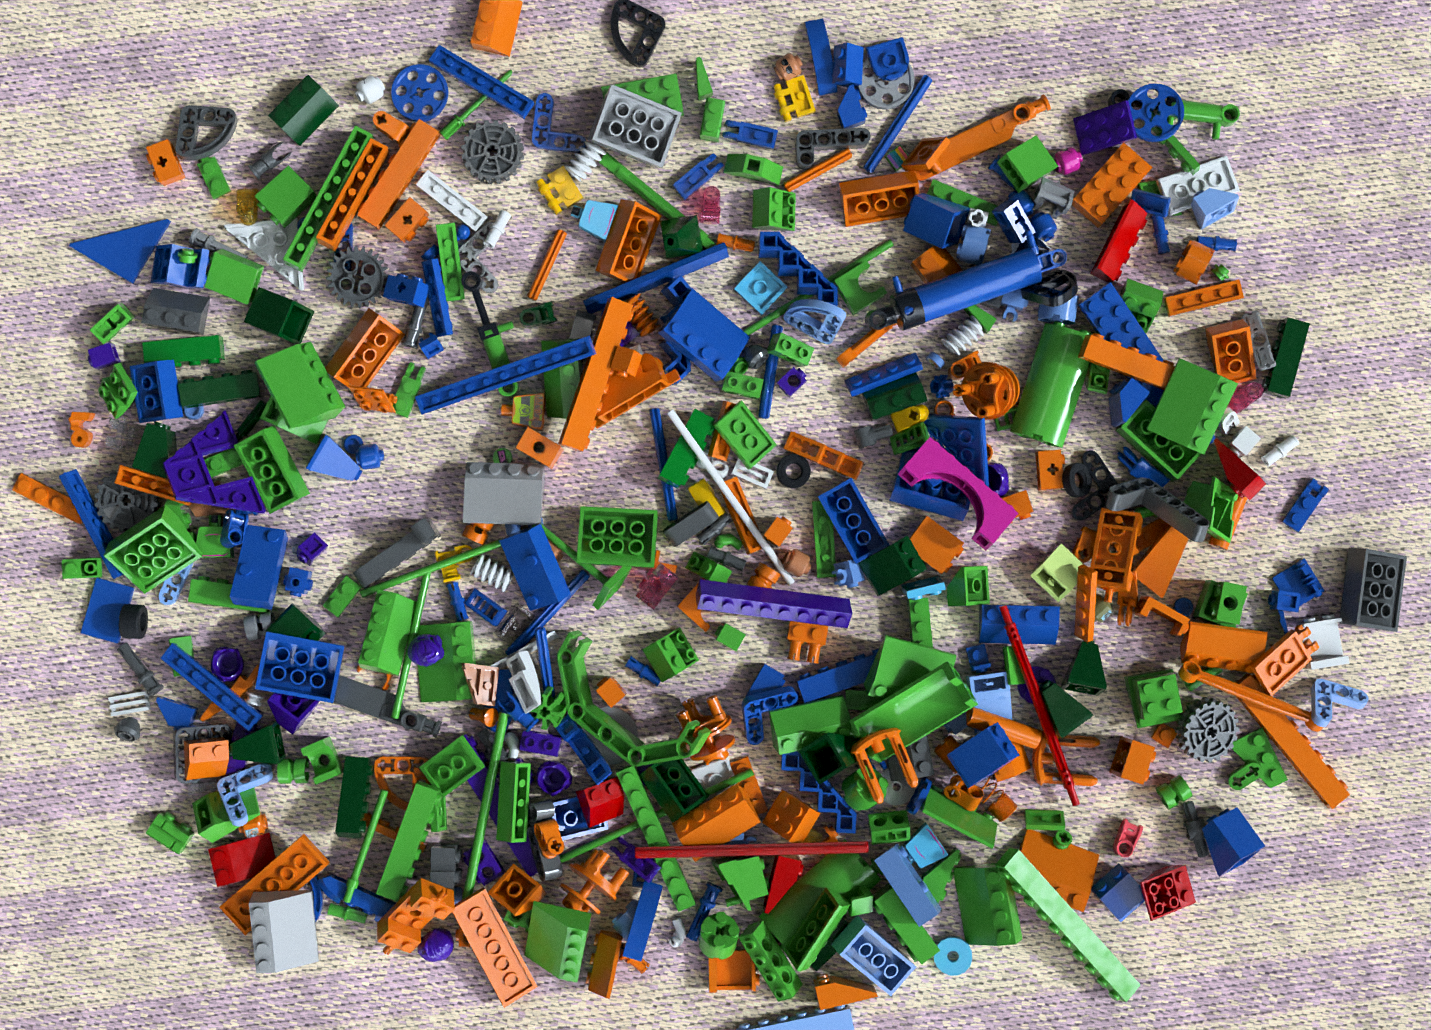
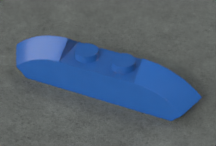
[317,874,396,922]

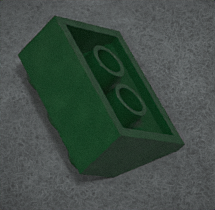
[268,75,339,146]
[862,372,928,421]
[639,759,709,823]

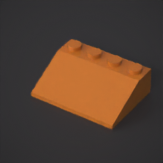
[1019,829,1099,912]

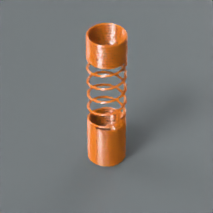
[934,735,1017,822]

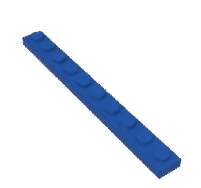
[415,335,596,415]

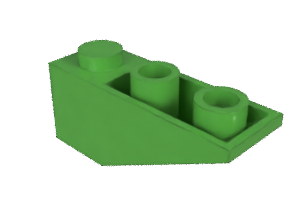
[921,847,961,904]

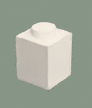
[1227,426,1261,457]

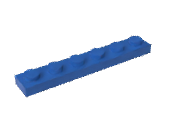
[429,45,534,119]
[59,469,124,579]
[161,643,263,731]

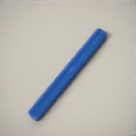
[758,325,783,419]

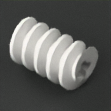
[565,141,606,182]
[941,315,984,356]
[470,554,514,592]

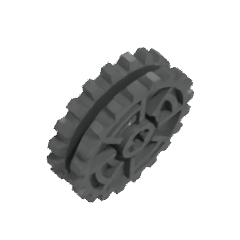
[461,120,524,184]
[94,472,161,531]
[1175,697,1239,763]

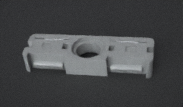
[1242,310,1276,371]

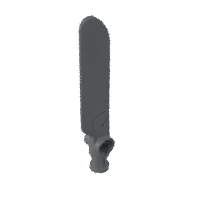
[334,675,442,738]

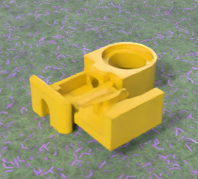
[435,545,474,583]

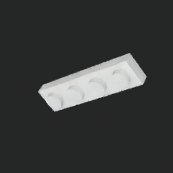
[416,170,488,232]

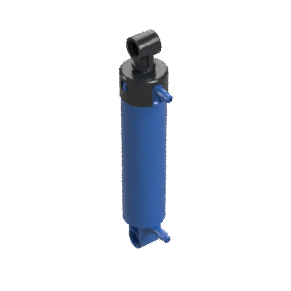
[865,230,1067,331]

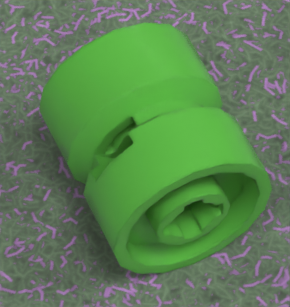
[277,758,309,784]
[1156,775,1193,810]

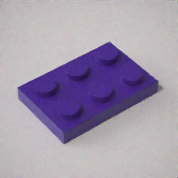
[1073,100,1137,156]

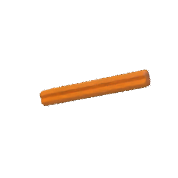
[783,148,852,192]
[527,229,567,300]

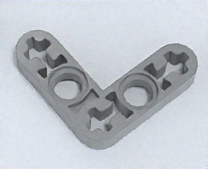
[459,222,499,294]

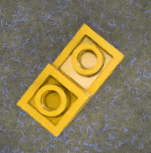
[688,478,725,516]

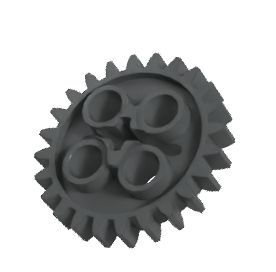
[326,245,389,308]

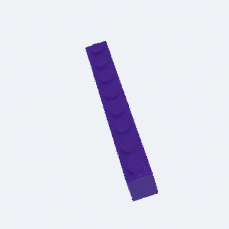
[696,579,852,628]
[464,733,538,877]

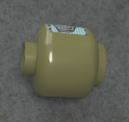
[1094,594,1113,623]

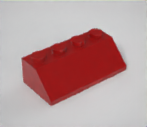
[1090,199,1148,283]

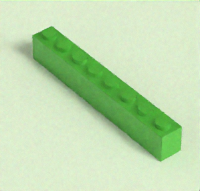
[283,125,373,272]

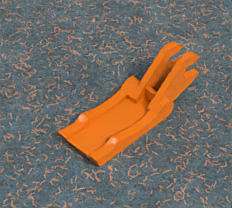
[1117,571,1138,626]

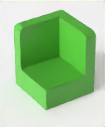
[848,885,873,917]

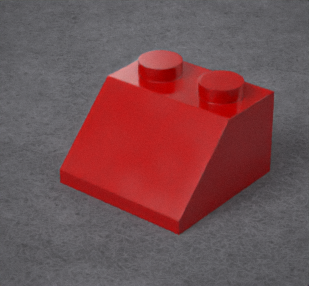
[576,777,624,828]

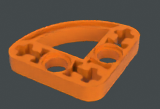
[374,756,431,811]

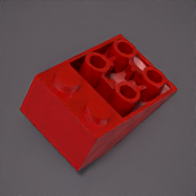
[1140,865,1196,921]

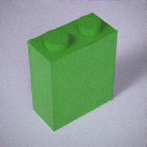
[997,135,1058,193]
[255,165,317,228]
[204,249,264,304]

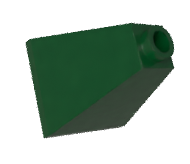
[660,215,703,259]
[1061,640,1107,696]
[1039,680,1094,738]
[229,720,286,764]

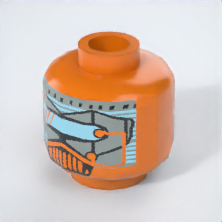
[238,812,268,838]

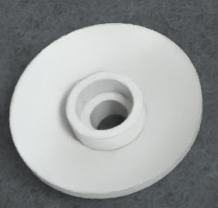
[881,768,915,805]

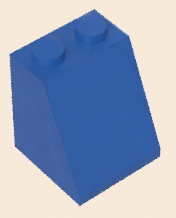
[903,193,970,249]
[947,722,1020,788]
[1202,807,1265,877]

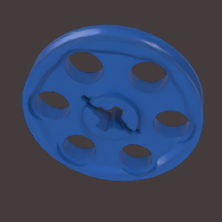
[391,64,449,122]
[1128,84,1184,142]

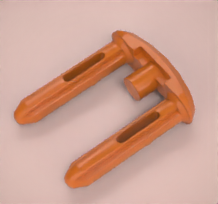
[850,727,918,804]
[1032,731,1100,787]

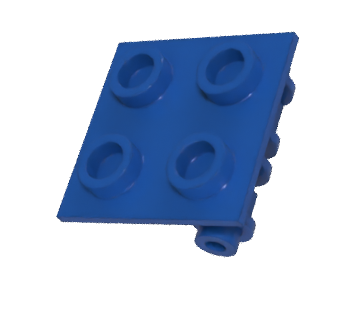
[1272,558,1325,606]

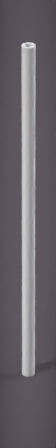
[667,409,795,586]

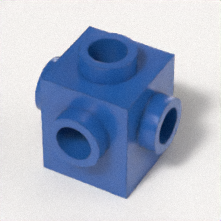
[283,567,313,597]

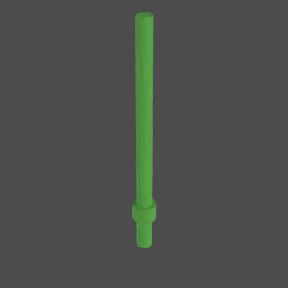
[343,789,389,903]

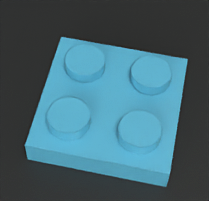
[734,261,788,316]
[901,576,946,600]

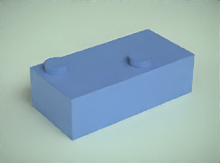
[874,844,942,927]
[831,915,916,996]

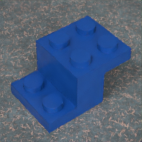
[150,244,210,289]

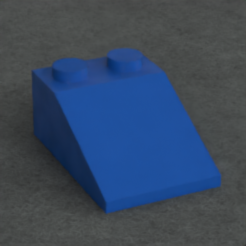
[549,796,609,840]

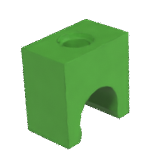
[833,260,887,316]
[301,737,344,785]

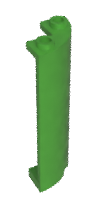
[1010,321,1091,448]
[849,661,978,763]
[759,839,882,951]

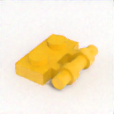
[773,75,816,122]
[536,165,584,215]

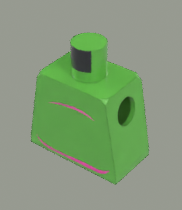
[196,515,235,558]

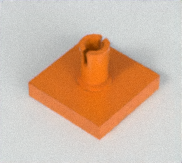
[901,136,950,175]

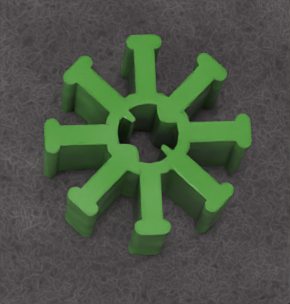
[530,686,567,730]

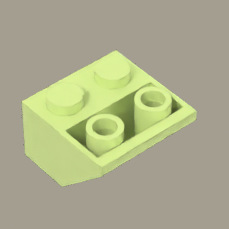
[1030,543,1083,602]

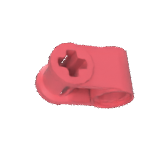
[1113,818,1143,857]

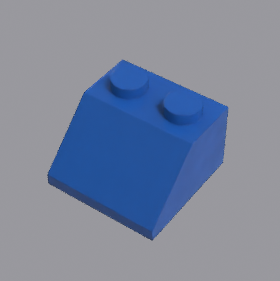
[1091,863,1145,922]

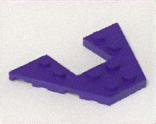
[163,410,265,513]

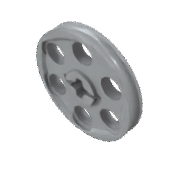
[858,58,915,110]

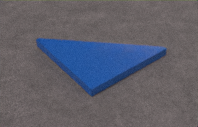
[69,219,171,284]
[917,414,989,487]

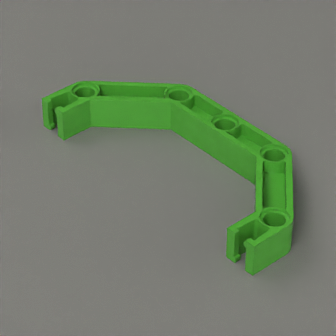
[557,630,711,766]

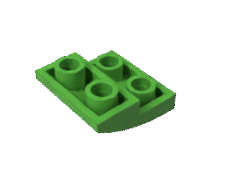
[98,363,138,419]

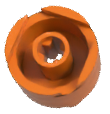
[1173,240,1215,285]

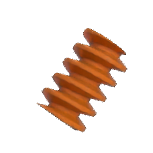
[626,293,661,337]

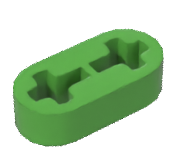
[1228,760,1263,790]

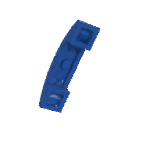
[805,18,838,96]
[556,714,612,785]
[622,880,663,962]

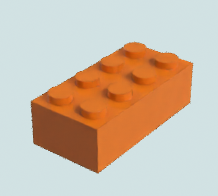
[1072,143,1153,228]

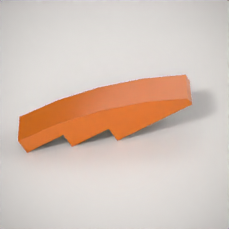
[783,431,864,480]
[200,664,260,721]

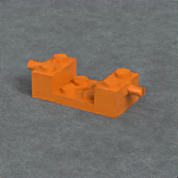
[1090,508,1143,603]
[377,878,455,955]

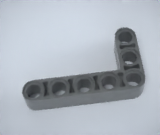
[1105,477,1210,542]
[353,518,441,589]

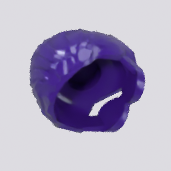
[988,462,1010,498]
[407,634,444,667]
[211,646,244,682]
[536,760,572,797]
[417,928,454,962]

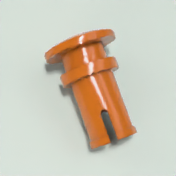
[469,708,499,727]
[619,950,650,974]

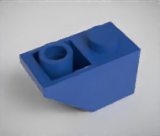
[837,84,867,129]

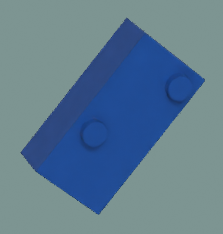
[499,524,571,611]
[230,525,288,610]

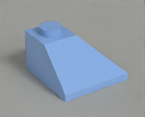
[1191,188,1239,230]

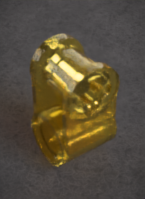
[236,188,259,226]

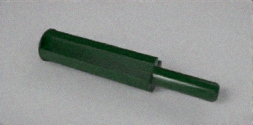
[236,400,267,441]

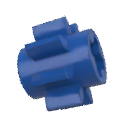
[930,375,954,398]

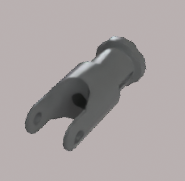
[248,141,292,180]

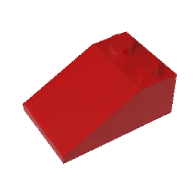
[1214,438,1266,500]
[208,832,276,887]
[763,855,804,914]

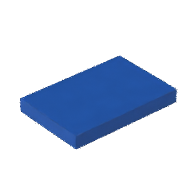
[81,578,135,643]

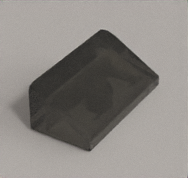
[494,602,535,645]

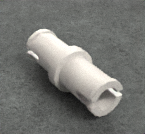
[483,210,511,249]
[1261,435,1299,467]

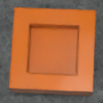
[1151,723,1177,748]

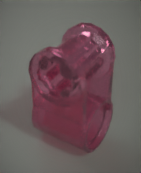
[700,186,721,224]
[1228,382,1263,414]

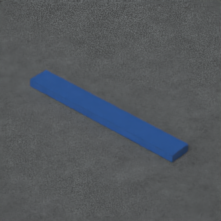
[583,243,729,314]

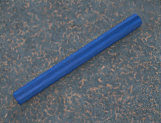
[863,75,932,173]
[649,408,678,521]
[505,570,590,656]

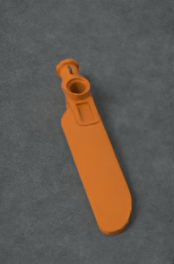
[914,94,1051,181]

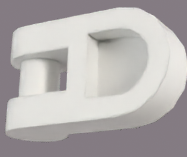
[1218,408,1240,437]

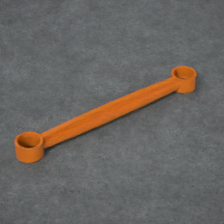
[1178,661,1324,732]

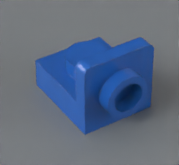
[1268,590,1301,612]
[965,644,991,674]

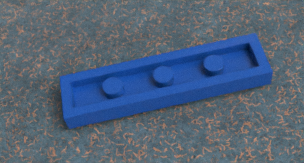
[421,258,453,337]
[844,353,923,397]

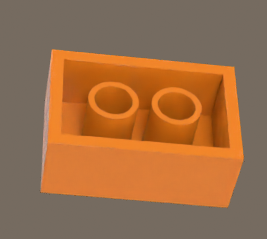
[1109,736,1156,785]

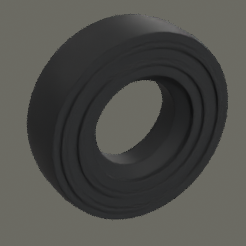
[776,454,811,489]
[1062,463,1092,498]

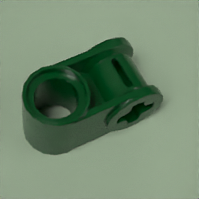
[519,302,558,328]

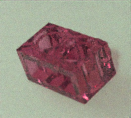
[636,563,679,610]

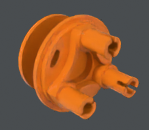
[953,362,1020,420]
[676,695,735,765]
[560,849,629,915]

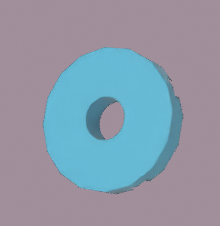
[934,936,972,976]

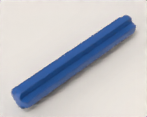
[535,627,555,698]

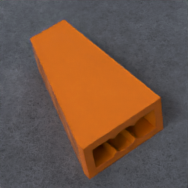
[1131,525,1189,598]

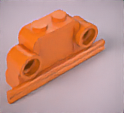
[595,353,681,429]

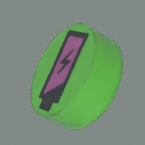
[493,448,513,463]

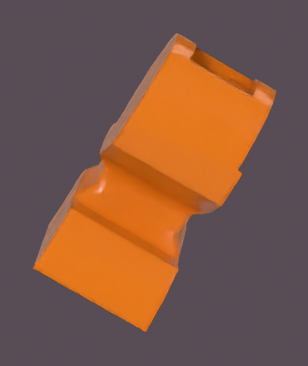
[68,412,96,448]

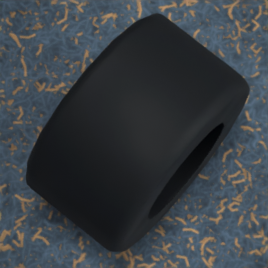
[119,604,148,639]

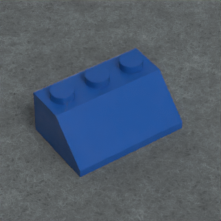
[130,360,183,423]
[1108,378,1150,427]

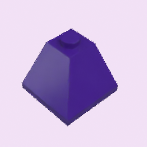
[267,693,320,735]

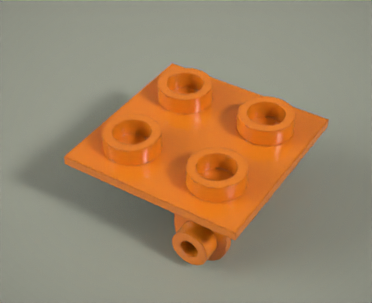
[348,385,397,413]

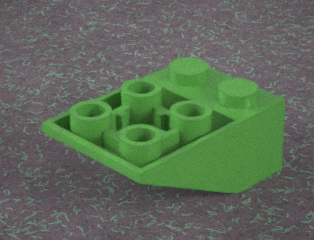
[260,396,328,444]
[192,787,260,843]

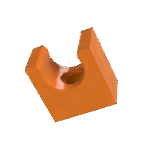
[516,427,564,469]
[677,578,710,632]

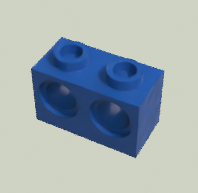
[992,200,1035,243]

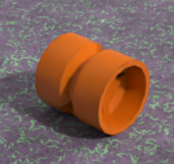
[462,523,494,545]
[746,562,781,589]

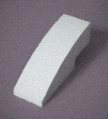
[505,651,541,714]

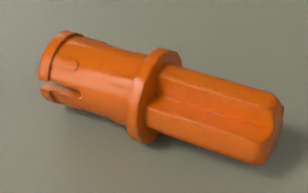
[716,233,755,252]

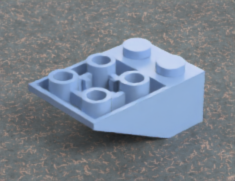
[966,671,1012,733]

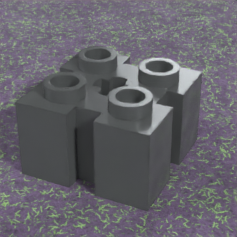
[430,843,463,888]

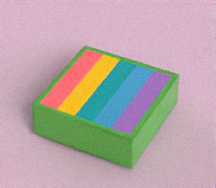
[885,145,908,172]

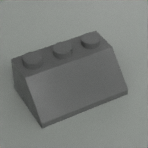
[141,288,210,335]
[887,735,935,781]

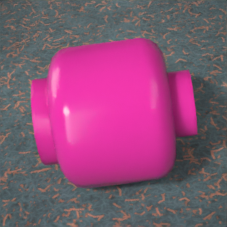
[1053,147,1083,175]

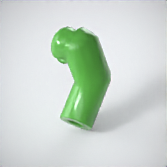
[714,533,743,551]

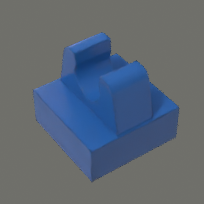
[418,333,444,359]

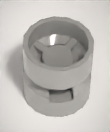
[243,611,275,641]

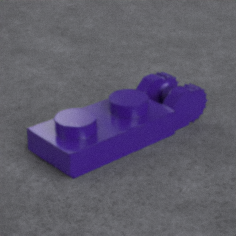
[609,836,661,883]

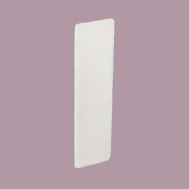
[491,631,559,670]

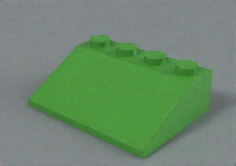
[254,342,345,429]
[1146,358,1238,455]
[104,505,203,594]
[576,506,658,568]
[417,621,476,703]
[864,635,957,700]
[920,785,997,849]
[953,863,1023,946]
[524,901,592,983]

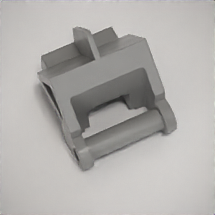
[1033,177,1074,219]

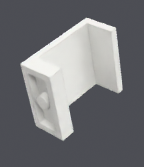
[1298,614,1349,670]

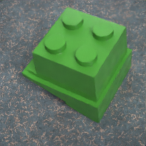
[1184,476,1238,543]
[1124,668,1183,728]
[711,856,770,911]

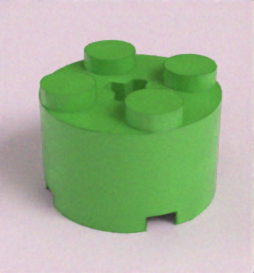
[842,766,888,811]
[699,912,740,960]

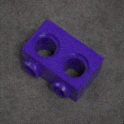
[519,729,562,757]
[463,839,505,886]

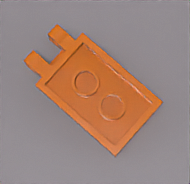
[1250,624,1319,697]

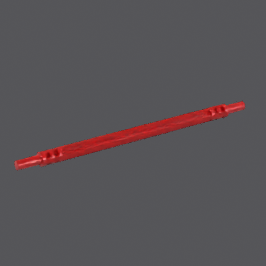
[999,605,1080,806]

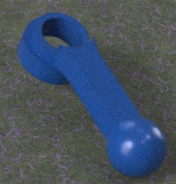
[421,224,470,261]

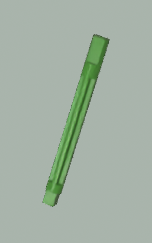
[599,152,716,249]

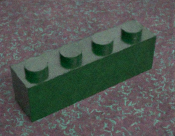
[1262,317,1310,399]
[178,370,261,409]
[335,756,374,838]

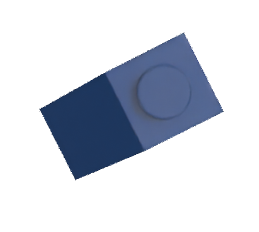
[156,696,198,733]

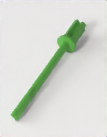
[439,70,512,140]

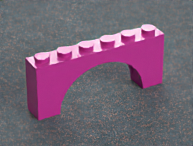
[897,437,1018,551]

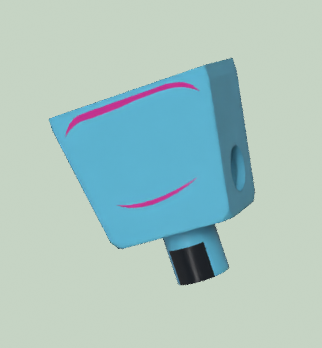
[571,200,618,242]
[903,822,949,868]

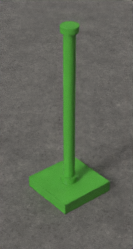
[532,524,632,610]

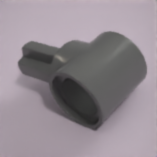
[854,425,893,449]

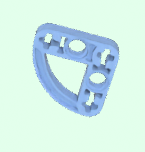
[783,299,846,344]

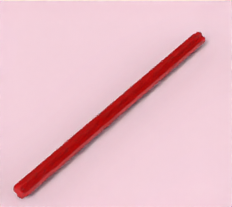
[635,841,869,859]

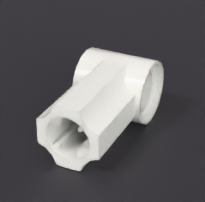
[966,208,989,228]

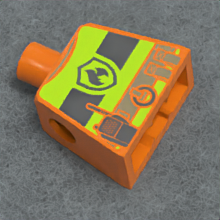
[501,393,546,431]

